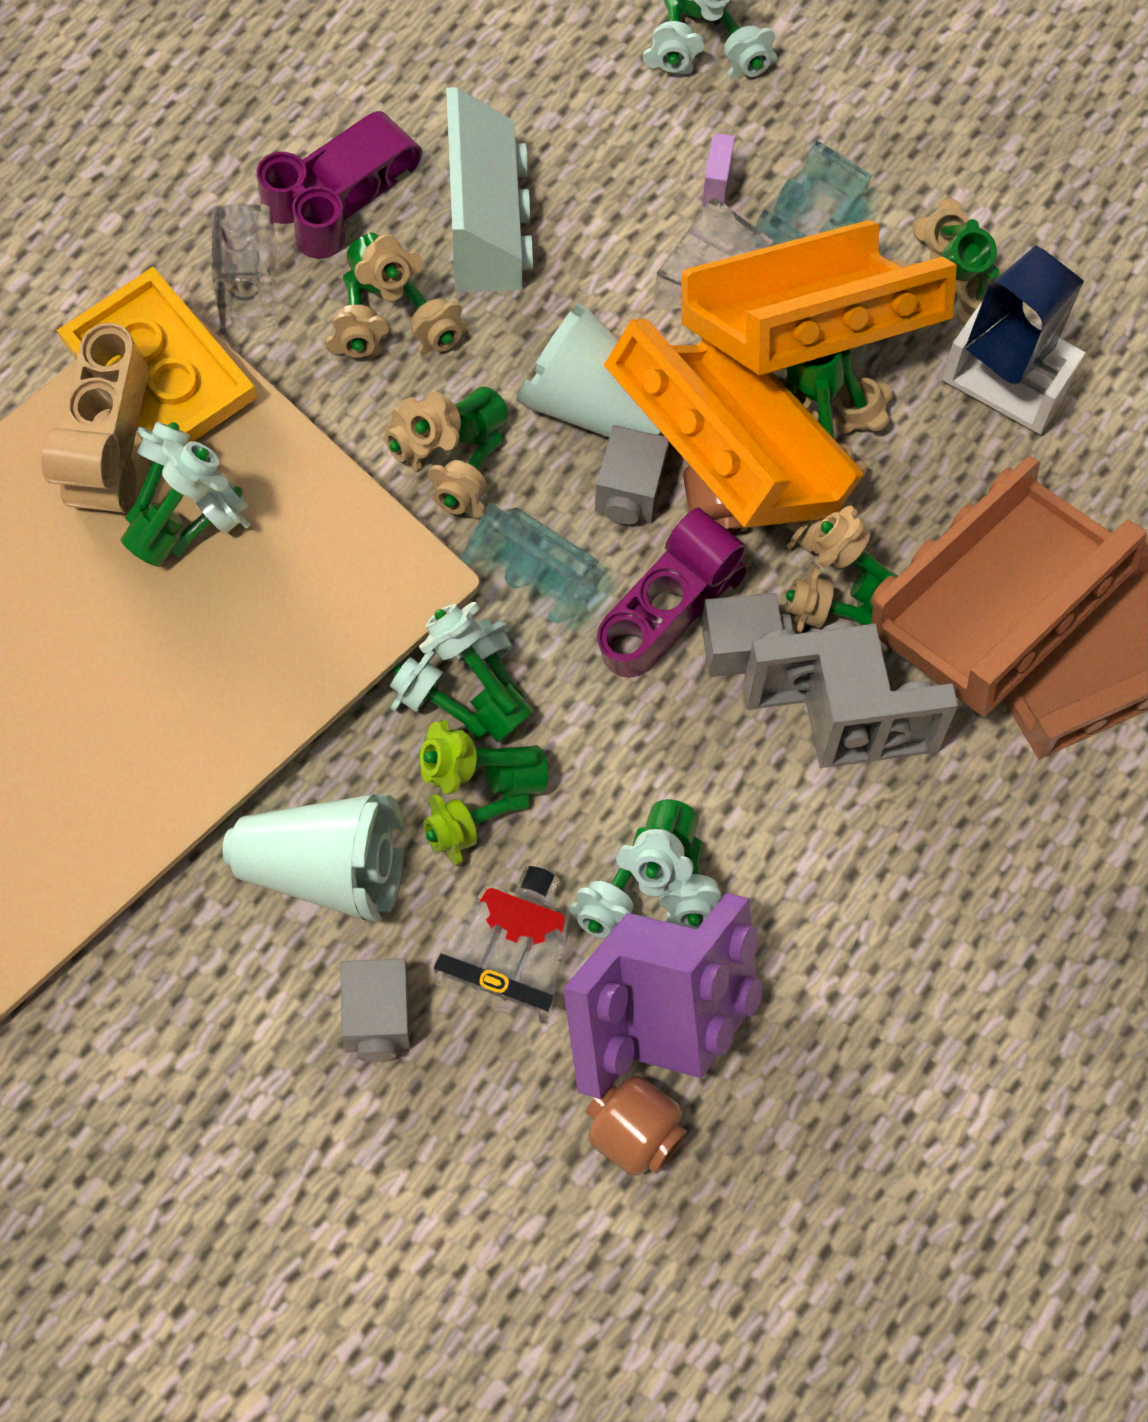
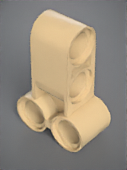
[41,322,149,513]

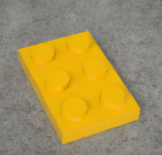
[57,267,258,442]

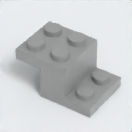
[742,621,958,768]

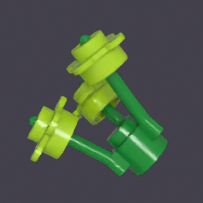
[419,720,548,866]

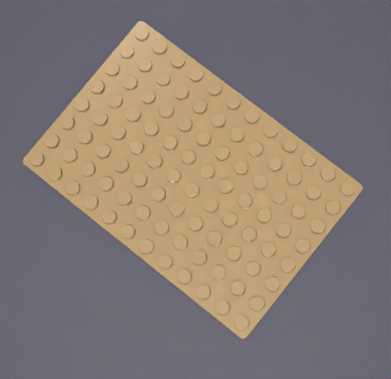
[0,308,480,1022]

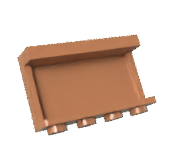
[871,455,1147,717]
[1003,535,1148,760]

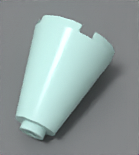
[516,302,664,437]
[223,794,404,922]

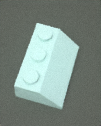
[446,87,533,292]

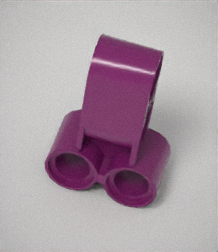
[256,111,422,259]
[597,507,748,678]

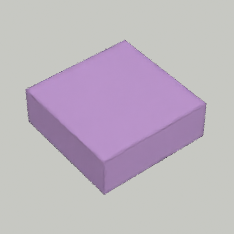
[702,133,735,211]

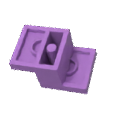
[563,893,762,1099]

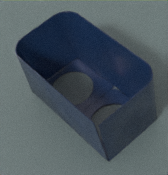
[966,245,1084,384]

